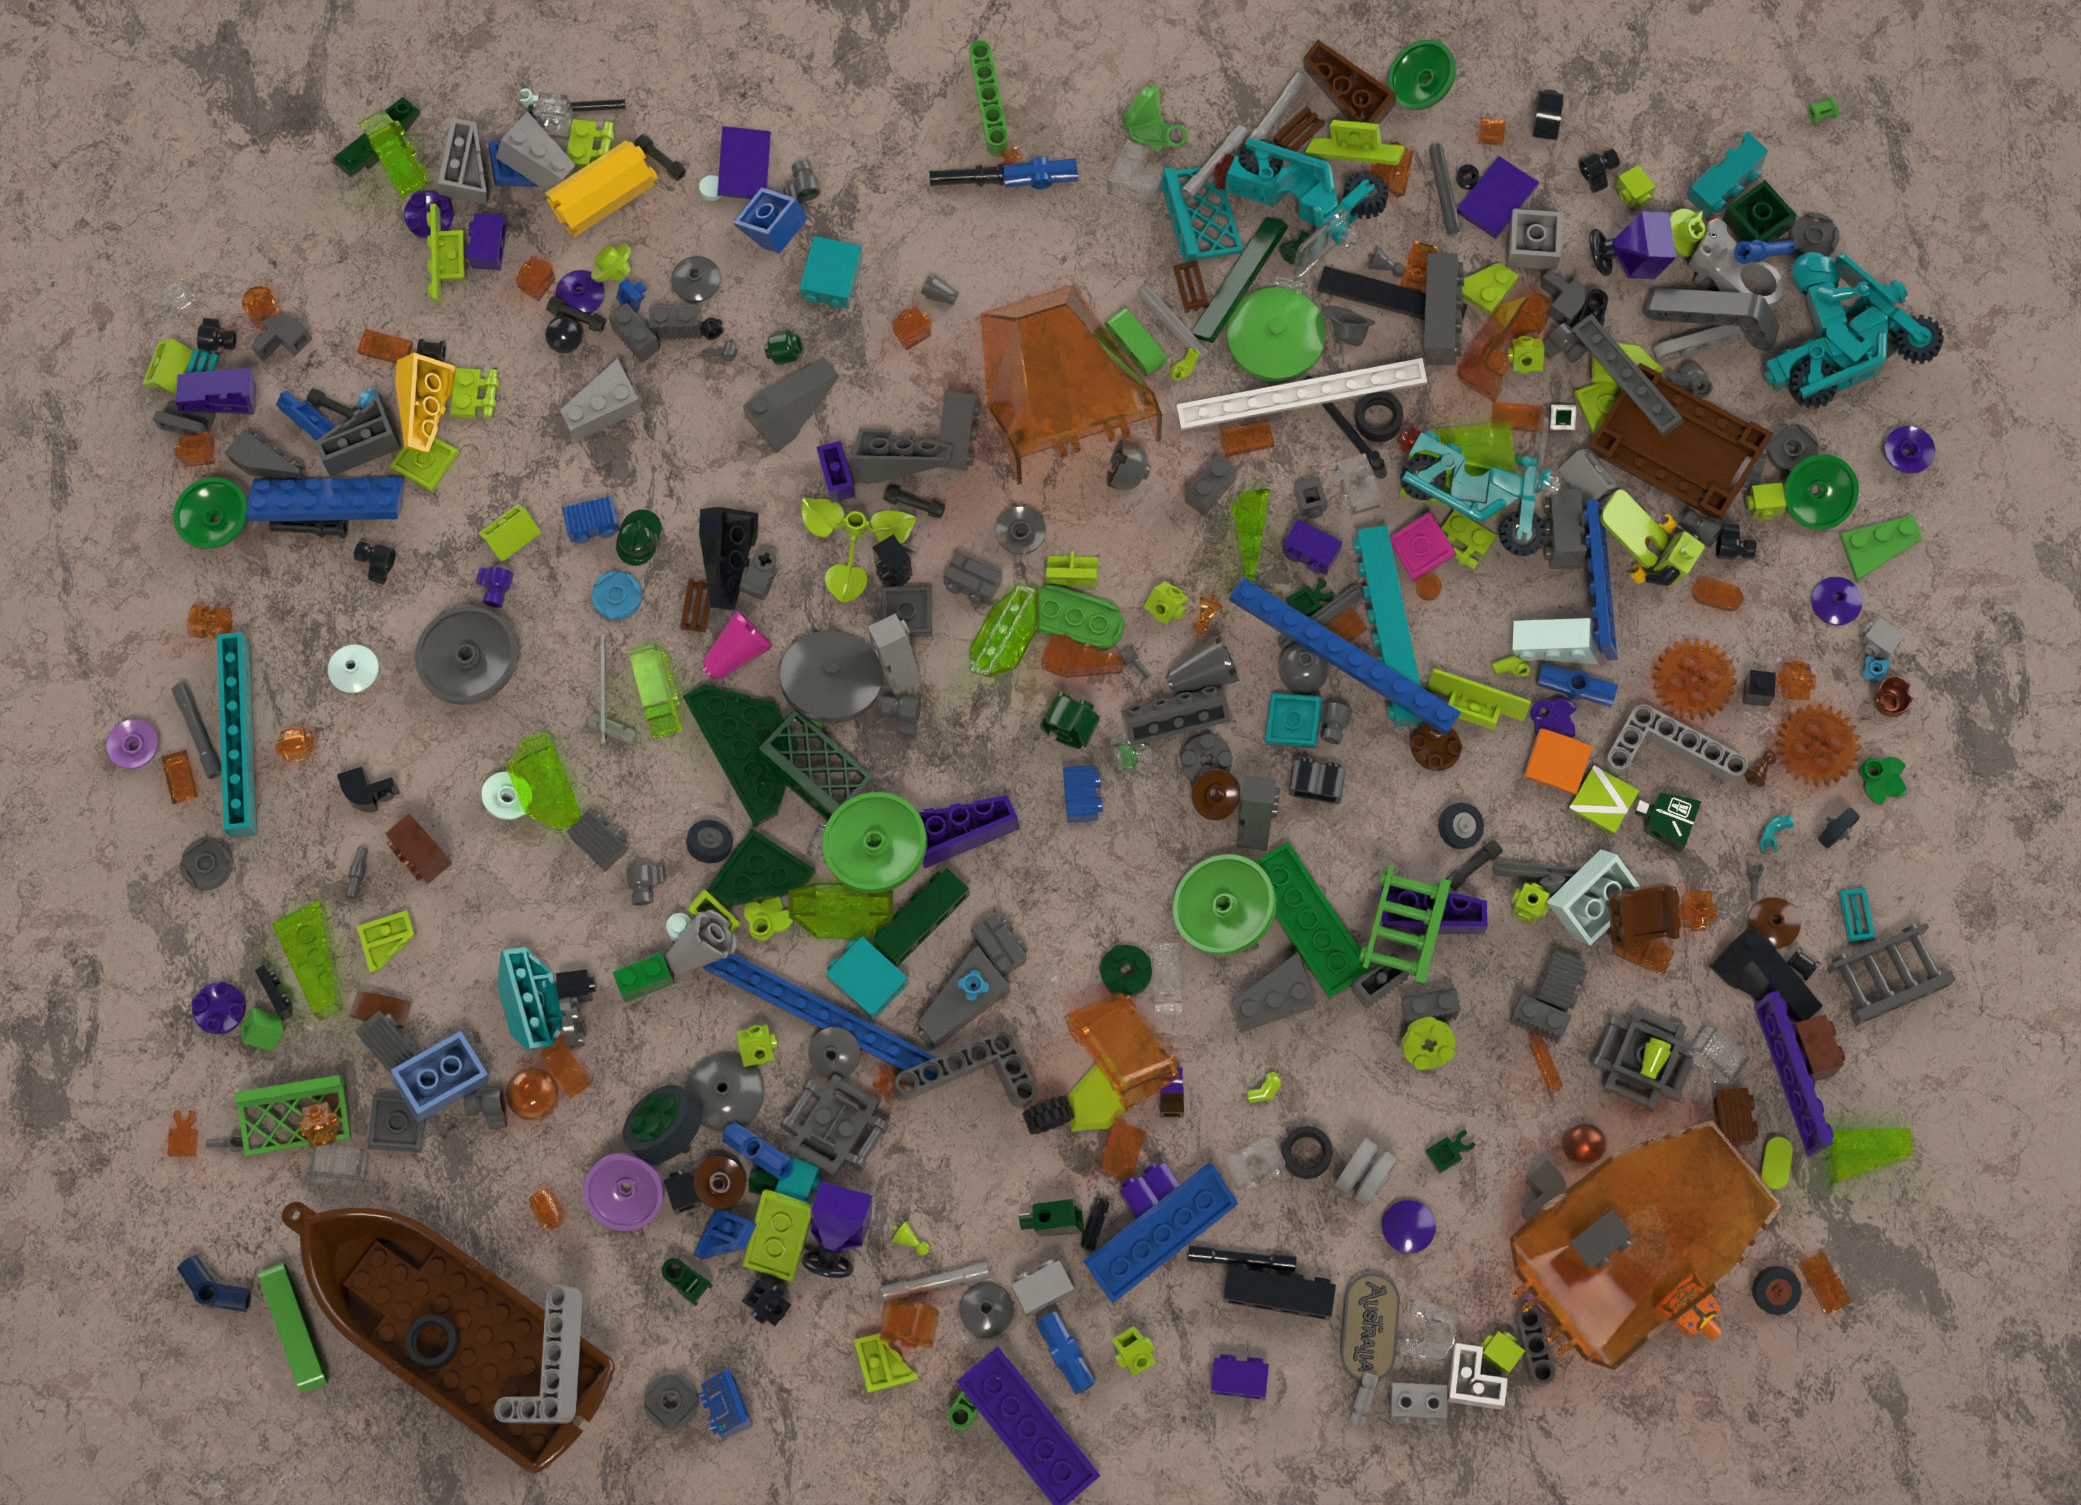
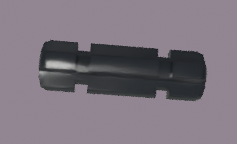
[1081,1198,1109,1251]

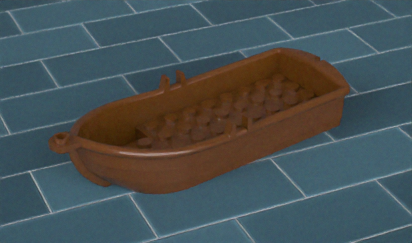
[282,1202,615,1474]

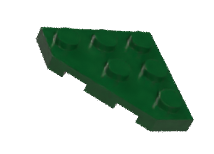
[706,829,816,907]

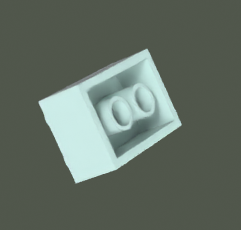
[1546,850,1640,946]

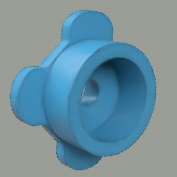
[358,388,382,409]
[1862,656,1890,682]
[958,970,989,1001]

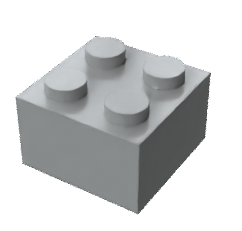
[1507,209,1562,270]

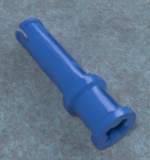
[1734,239,1796,264]

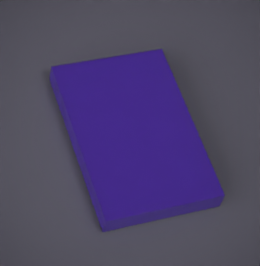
[717,126,771,199]
[1457,156,1539,239]

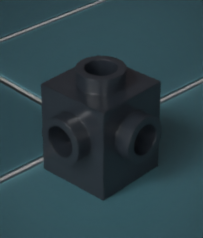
[742,1280,791,1326]

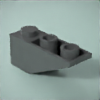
[225,430,306,479]

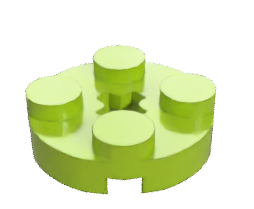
[1401,1017,1456,1070]

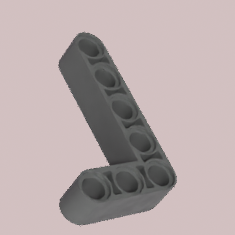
[1644,288,1780,351]
[892,1031,1037,1108]

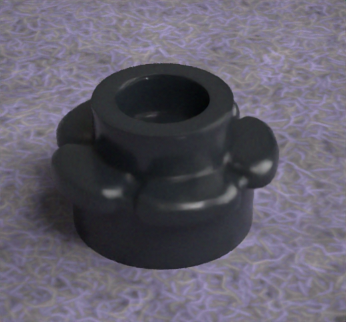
[700,317,724,340]

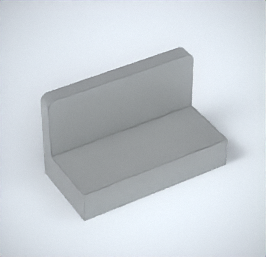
[1559,448,1619,507]

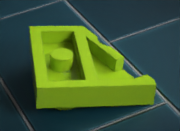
[1462,262,1519,316]
[357,910,416,975]
[853,1333,918,1394]

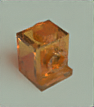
[175,431,215,467]

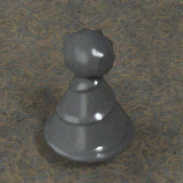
[1368,247,1405,277]
[1540,872,1566,911]

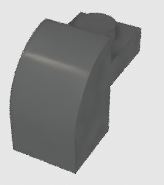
[1540,270,1585,327]
[251,315,312,362]
[1521,1159,1567,1223]

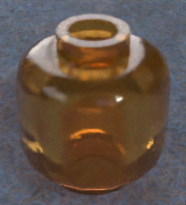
[275,727,315,762]

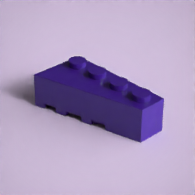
[919,795,1020,869]
[1378,876,1488,934]

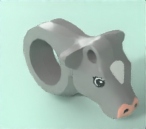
[1689,218,1784,310]

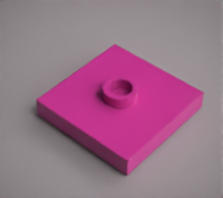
[1390,512,1457,582]

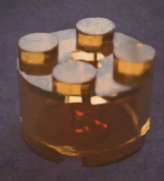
[880,1300,939,1349]

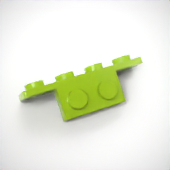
[1306,120,1405,165]
[427,204,466,305]
[1427,669,1531,731]

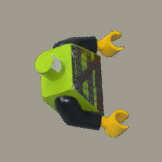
[1628,514,1705,588]

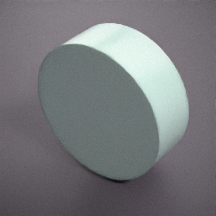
[699,175,722,201]

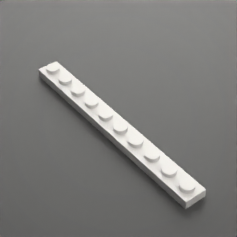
[1177,358,1427,431]

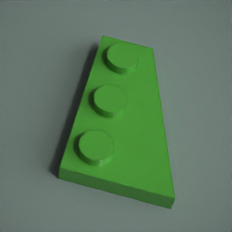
[1840,515,1922,583]

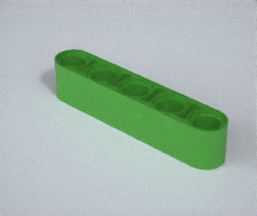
[969,40,1008,157]
[258,1262,329,1394]

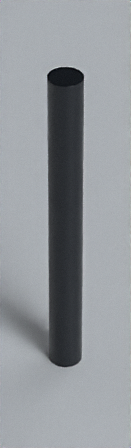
[528,99,626,114]

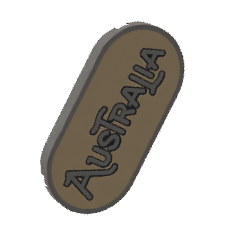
[1340,1273,1400,1382]

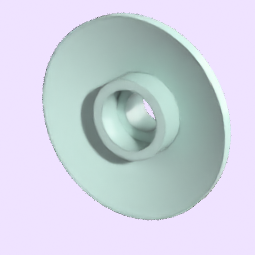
[328,645,379,694]
[481,772,533,820]

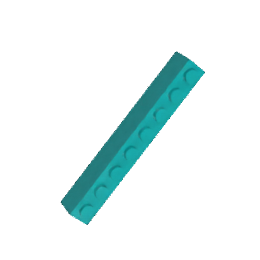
[1352,525,1425,728]
[217,632,257,838]

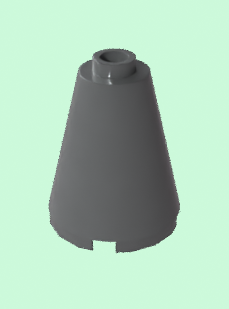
[1165,634,1240,694]

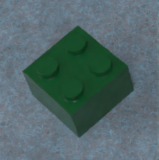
[1722,180,1797,243]

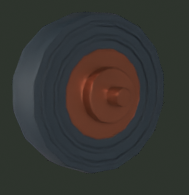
[1752,1266,1802,1315]

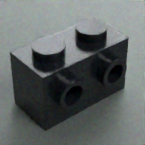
[872,534,913,587]

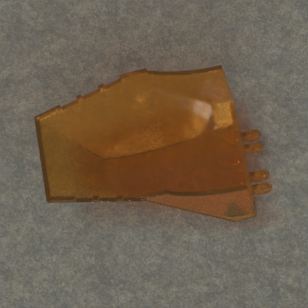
[981,285,1162,485]
[1510,1120,1783,1370]

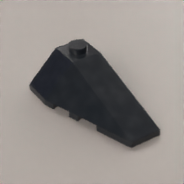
[699,507,758,610]
[1709,924,1823,1022]

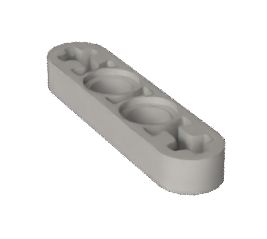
[1653,325,1747,363]

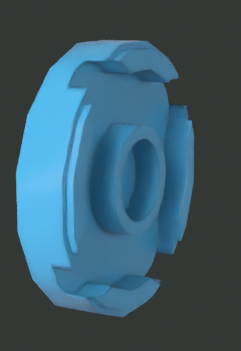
[591,571,642,621]

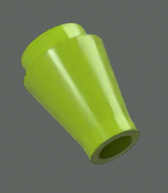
[1640,1037,1671,1079]

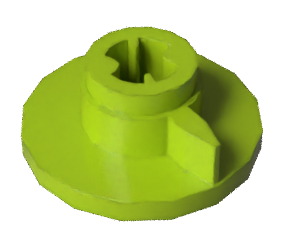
[1670,209,1706,257]
[591,243,631,283]

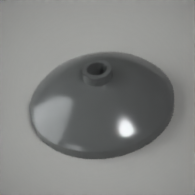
[685,1053,764,1132]

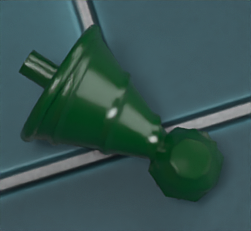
[1280,232,1312,265]

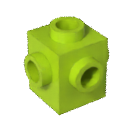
[1507,336,1544,374]
[1143,581,1189,625]
[1511,883,1549,925]
[736,1025,778,1067]
[1111,1326,1156,1377]

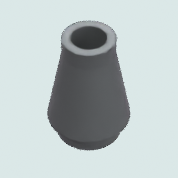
[921,276,959,305]

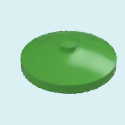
[1226,287,1326,382]
[822,792,927,893]
[1173,854,1277,956]

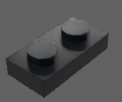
[255,965,293,1020]

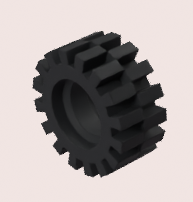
[1022,1096,1075,1135]

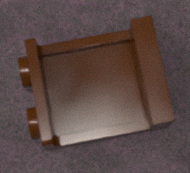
[1609,883,1681,948]

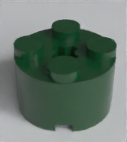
[1040,692,1100,749]

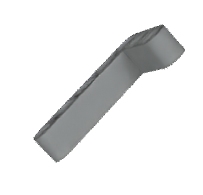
[1604,704,1748,783]
[494,1285,582,1424]

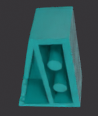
[1687,131,1769,218]

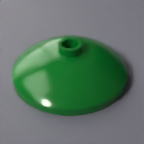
[1388,40,1456,110]
[1784,454,1859,530]
[173,477,248,549]

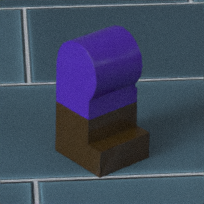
[1160,1067,1184,1118]

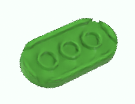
[1026,585,1124,651]

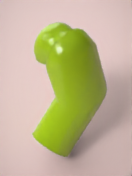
[1170,348,1200,381]
[1491,656,1531,677]
[1247,1072,1281,1104]

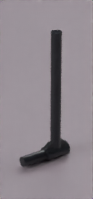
[1303,375,1387,479]

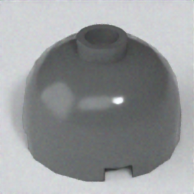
[1106,439,1151,490]
[1278,643,1330,694]

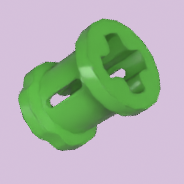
[1807,96,1839,124]

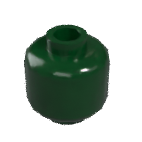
[764,330,803,365]

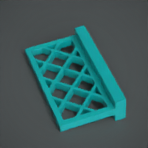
[1159,166,1243,264]

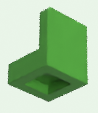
[240,1007,284,1051]

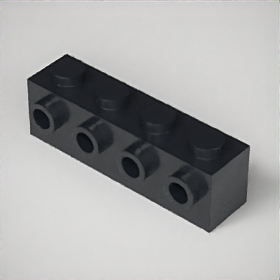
[1223,1263,1336,1321]

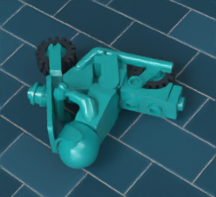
[1763,252,1944,409]

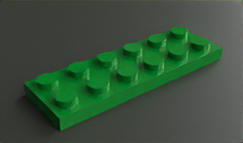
[1255,842,1372,1000]

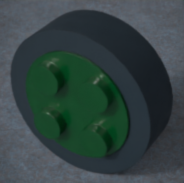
[622,1085,702,1164]

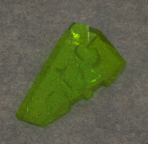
[1230,488,1270,583]

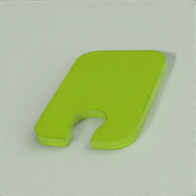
[1600,489,1668,568]

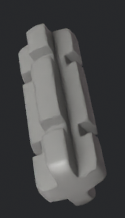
[588,713,637,744]
[1350,1372,1378,1427]

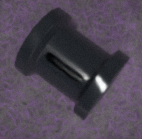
[417,339,447,362]
[1787,947,1821,981]

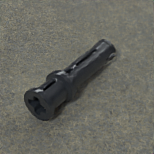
[929,164,1004,187]
[269,520,348,539]

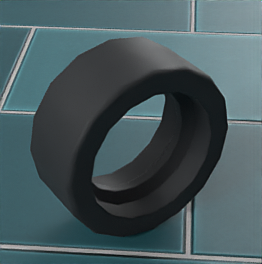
[1355,392,1404,443]
[1281,1126,1333,1179]
[405,1315,460,1369]

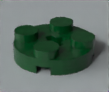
[1100,945,1152,998]

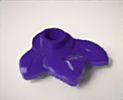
[1530,698,1577,737]

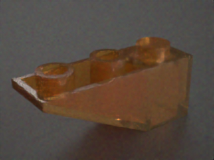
[1041,634,1124,678]

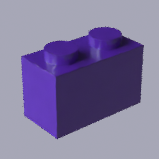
[465,213,507,270]
[816,441,855,503]
[1282,519,1343,576]
[1211,1354,1269,1400]

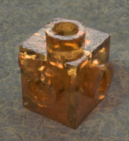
[1777,661,1816,701]
[1678,891,1717,932]
[299,1101,340,1148]

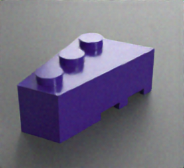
[175,368,256,414]

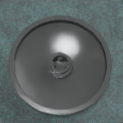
[415,606,518,705]
[780,631,882,723]

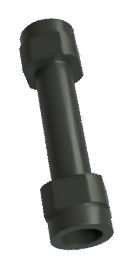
[634,134,686,181]
[546,297,606,333]
[307,388,361,420]
[884,486,945,519]
[1445,840,1503,890]

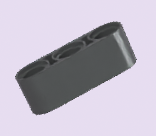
[1515,1306,1555,1387]

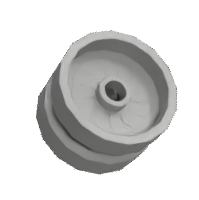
[1334,1138,1398,1208]

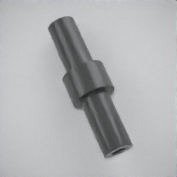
[346,847,368,899]

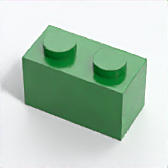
[613,953,674,1003]

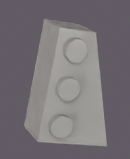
[560,358,642,442]

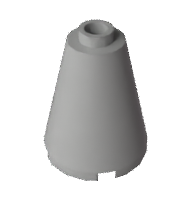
[666,910,737,974]

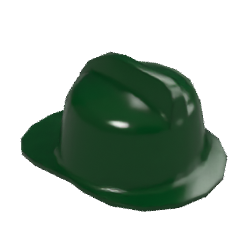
[616,509,662,566]

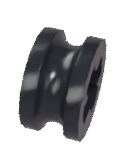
[1456,164,1479,190]

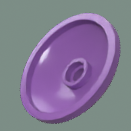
[583,1153,664,1231]

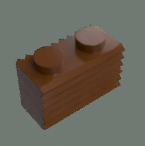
[1712,1087,1758,1147]

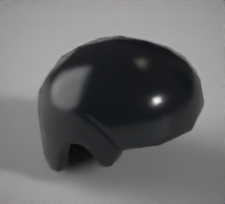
[545,316,583,353]

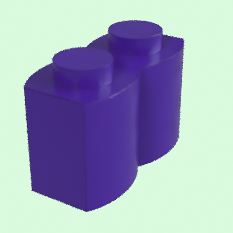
[1119,1163,1179,1219]

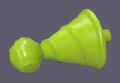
[891,1221,930,1256]

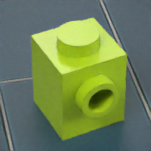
[1615,164,1656,209]
[1745,483,1786,520]
[1480,1331,1525,1376]

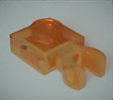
[167,1110,198,1157]

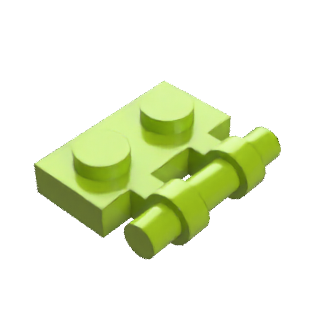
[567,119,615,168]
[450,368,499,419]
[1442,510,1497,570]

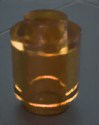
[529,1189,566,1230]

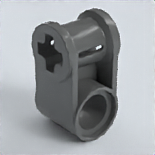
[739,549,779,601]

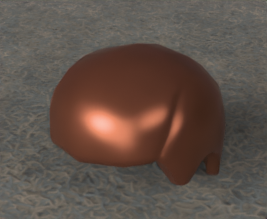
[1873,675,1913,717]
[1562,1124,1606,1164]

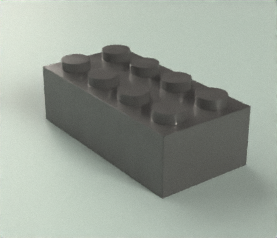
[1424,253,1464,365]

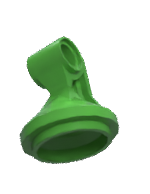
[1122,84,1189,153]

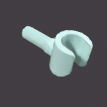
[520,88,555,107]

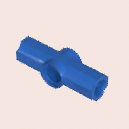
[1003,157,1078,189]
[1537,663,1618,707]
[722,1122,794,1181]
[1036,1311,1096,1395]

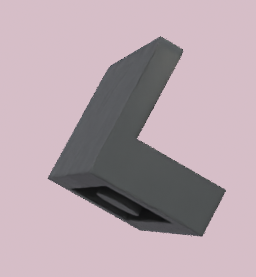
[153,401,215,442]

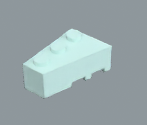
[1512,618,1599,664]

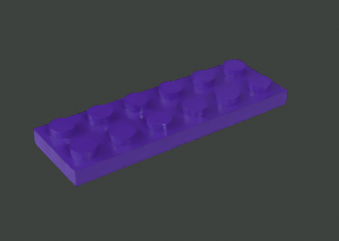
[1754,991,1833,1157]
[954,1346,1100,1505]

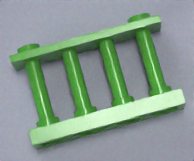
[1359,865,1451,985]

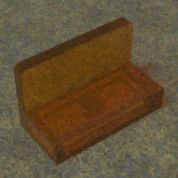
[1370,141,1413,198]
[1100,1118,1146,1181]

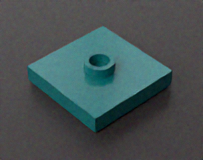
[1265,693,1323,749]

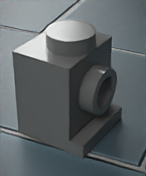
[1293,476,1327,519]

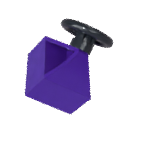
[1589,211,1676,279]
[801,1182,872,1278]

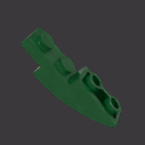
[333,97,420,177]

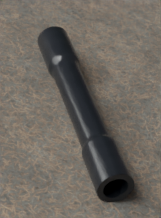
[1188,1245,1297,1273]

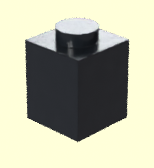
[1743,670,1776,706]
[555,969,596,1002]
[664,1170,701,1215]

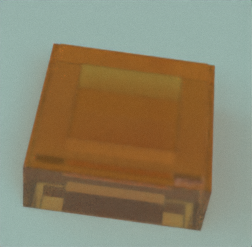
[1479,118,1506,146]

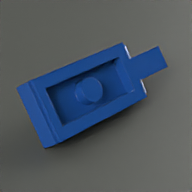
[276,391,335,441]

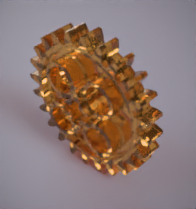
[1652,638,1737,720]
[1775,704,1862,787]

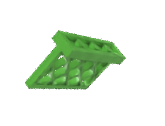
[234,1075,351,1156]

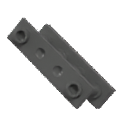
[1827,923,1956,1026]

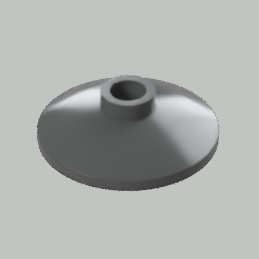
[671,256,721,302]
[995,506,1046,555]
[809,1027,860,1079]
[960,1283,1014,1337]

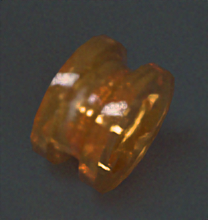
[999,146,1024,165]

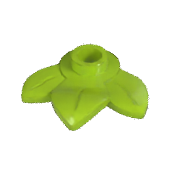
[744,897,795,941]

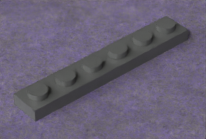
[1572,314,1684,437]

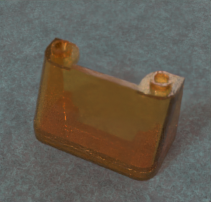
[1457,293,1554,402]
[1064,993,1180,1112]

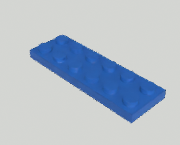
[245,477,404,522]
[1583,499,1618,661]
[1083,1162,1238,1304]

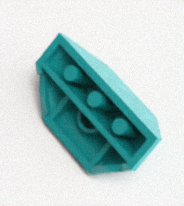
[497,947,564,1050]

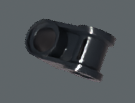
[1577,289,1608,326]

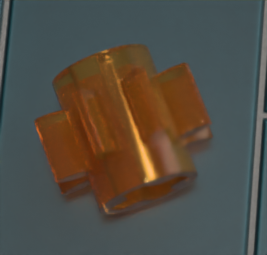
[873,1069,906,1104]

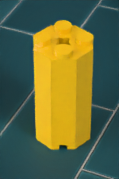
[544,140,658,238]

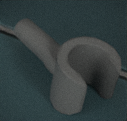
[702,342,738,361]
[1120,649,1151,679]
[1746,862,1764,901]
[206,1134,242,1152]

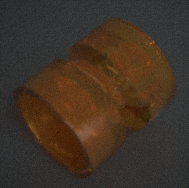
[242,286,282,330]
[187,604,232,640]

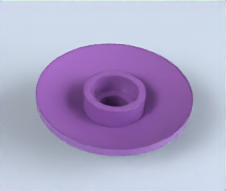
[106,719,158,769]

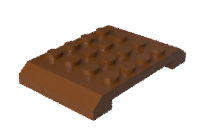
[1589,363,1773,520]

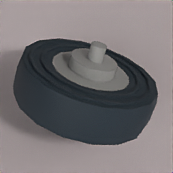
[1438,802,1484,849]

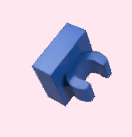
[616,279,647,313]

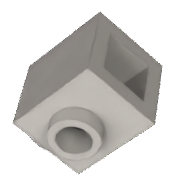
[1860,617,1905,660]

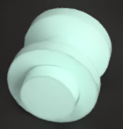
[666,913,691,942]

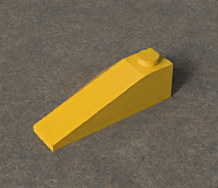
[395,353,455,454]

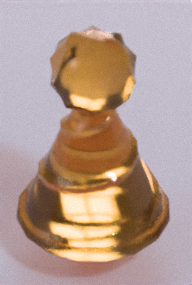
[1194,595,1223,634]

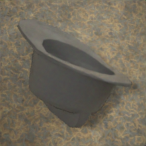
[1321,306,1375,347]

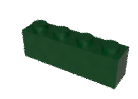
[873,868,970,967]

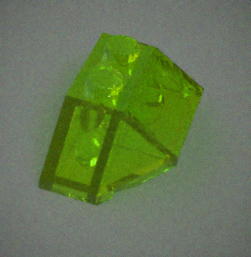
[969,585,1040,678]
[506,731,582,831]
[788,882,894,939]

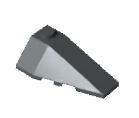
[743,358,839,453]
[850,428,954,484]

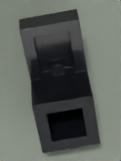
[1533,89,1564,140]
[337,766,400,812]

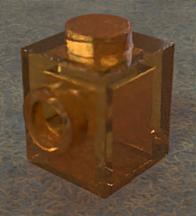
[515,256,556,301]
[892,307,932,351]

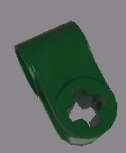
[661,1258,713,1307]

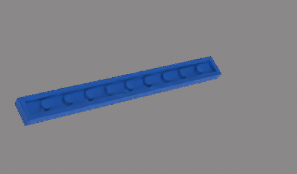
[1229,577,1461,735]
[703,953,936,1081]

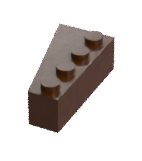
[1303,40,1396,125]

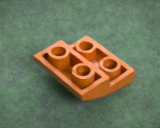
[1523,729,1592,795]

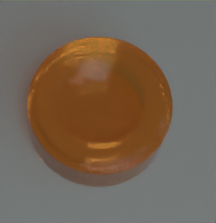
[1416,574,1442,601]

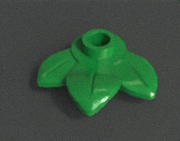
[1860,757,1907,805]

